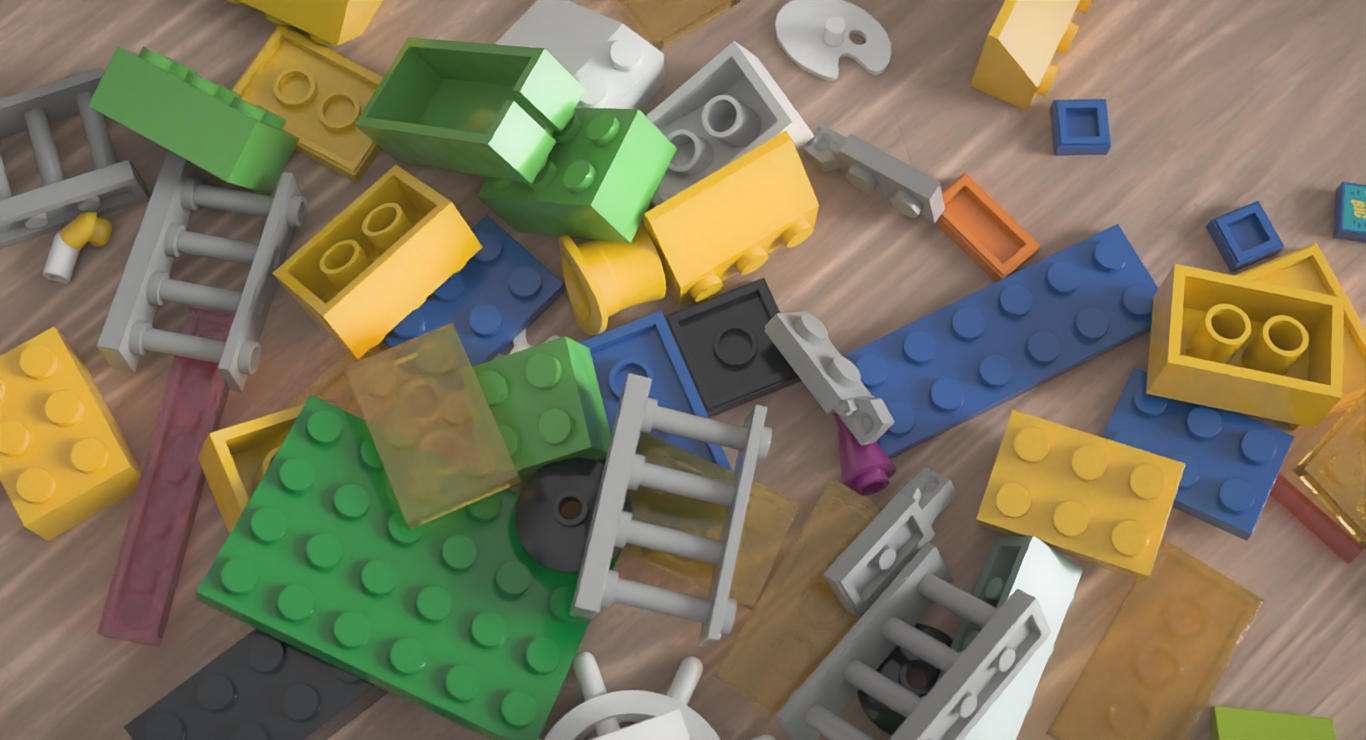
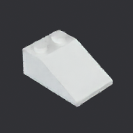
[495,0,664,110]
[646,41,815,206]

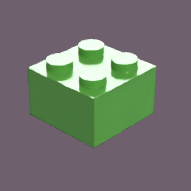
[461,336,611,487]

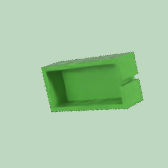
[355,37,586,184]

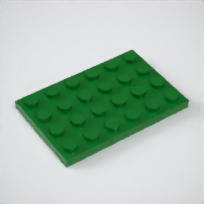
[195,394,622,740]

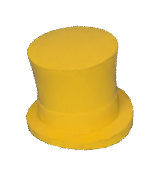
[558,224,666,336]

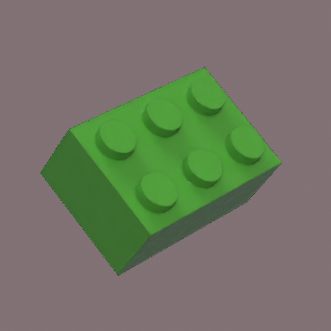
[88,46,300,195]
[477,108,677,243]

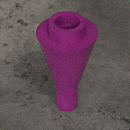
[833,413,896,496]

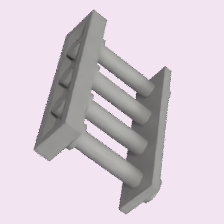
[0,67,150,249]
[97,152,307,393]
[569,373,772,648]
[775,542,1052,740]

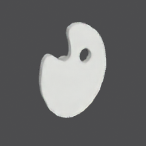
[775,0,892,81]

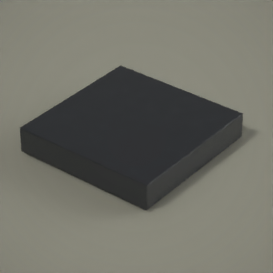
[664,278,802,418]

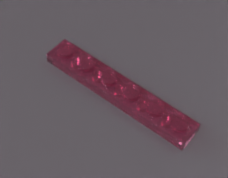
[97,307,235,647]

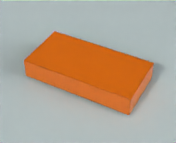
[935,172,1041,282]

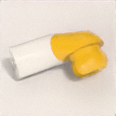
[42,212,113,284]

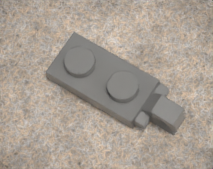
[803,124,945,223]
[764,311,895,446]
[823,467,958,617]

